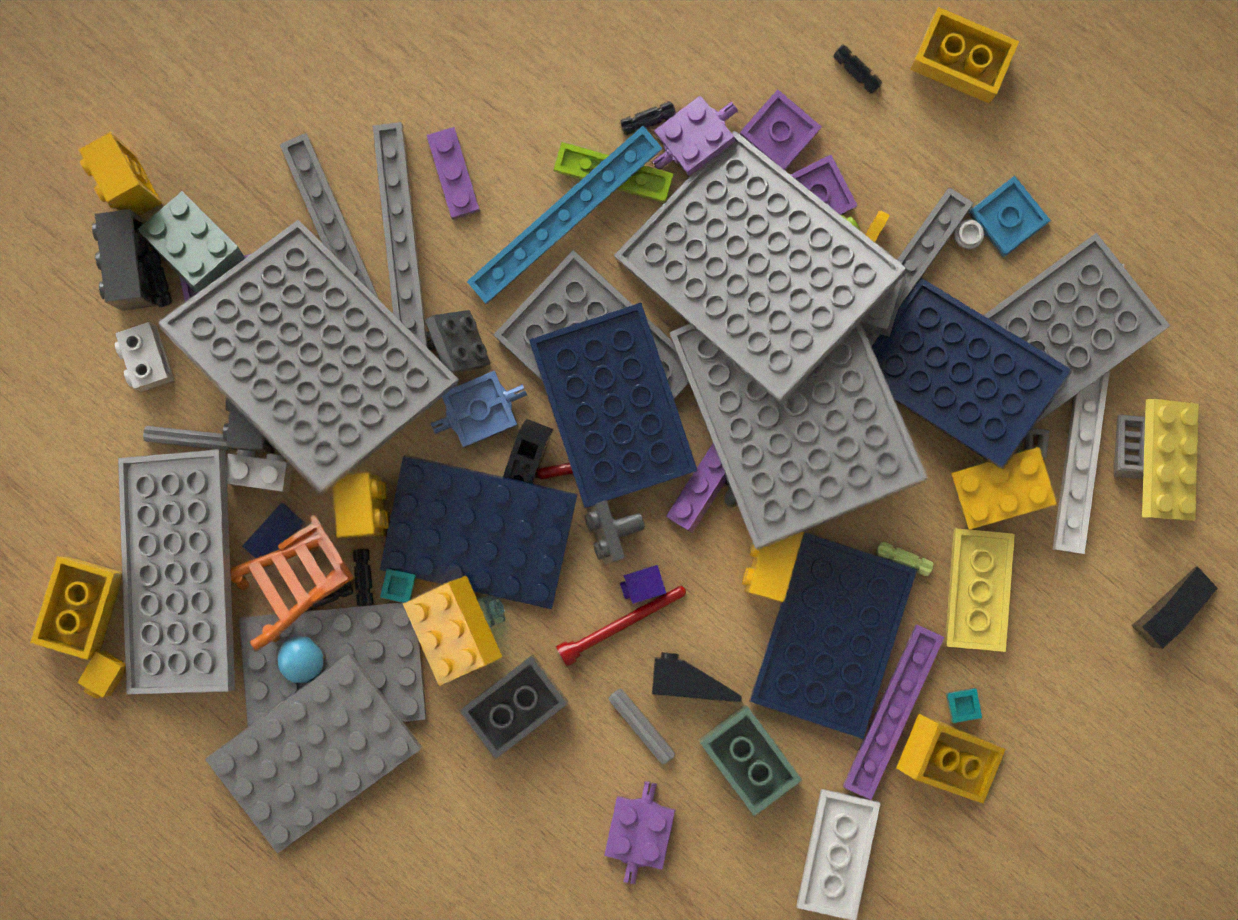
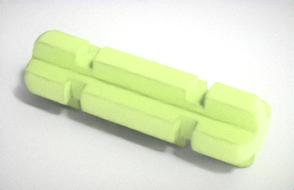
[876,542,934,576]

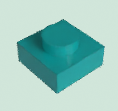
[380,569,416,603]
[945,688,982,723]

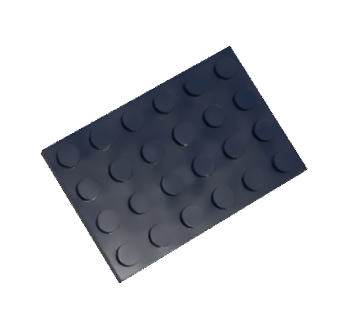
[871,278,1072,470]
[529,303,698,508]
[380,455,578,609]
[749,532,917,739]

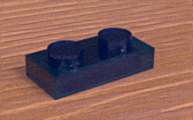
[242,502,305,558]

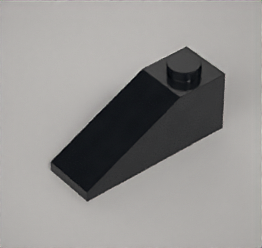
[503,419,553,484]
[1132,566,1218,649]
[652,652,742,702]

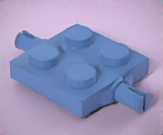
[431,371,527,448]

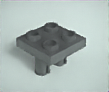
[425,310,491,374]
[585,500,645,565]

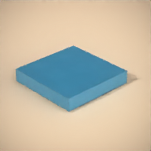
[968,175,1051,258]

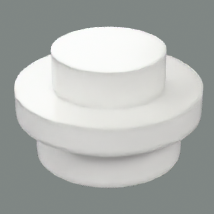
[954,220,984,249]

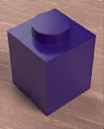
[620,565,666,604]

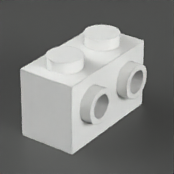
[115,322,175,392]
[226,449,293,493]

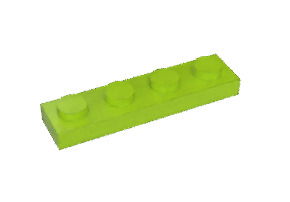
[554,142,673,203]

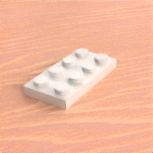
[796,789,880,920]

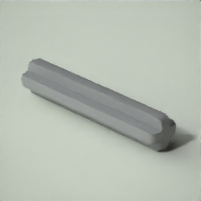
[143,426,230,450]
[609,688,675,765]

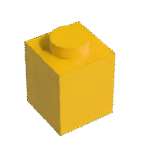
[77,650,126,699]

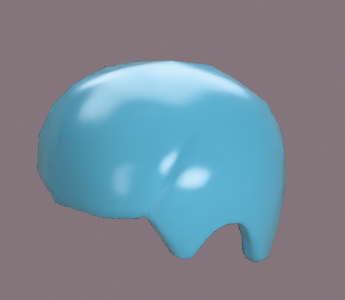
[277,636,324,683]

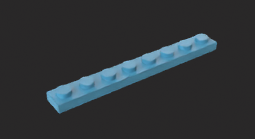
[466,126,662,304]

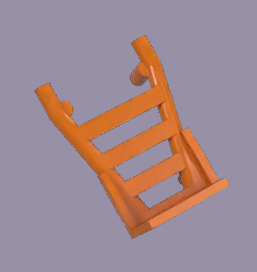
[230,515,354,651]

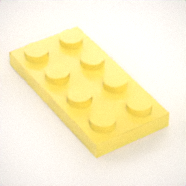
[1142,399,1199,521]
[945,528,1015,652]

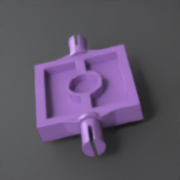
[652,95,738,176]
[604,781,676,884]

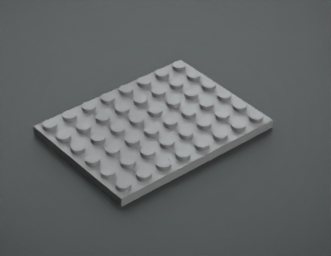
[614,131,907,404]
[158,220,458,495]
[670,322,928,550]

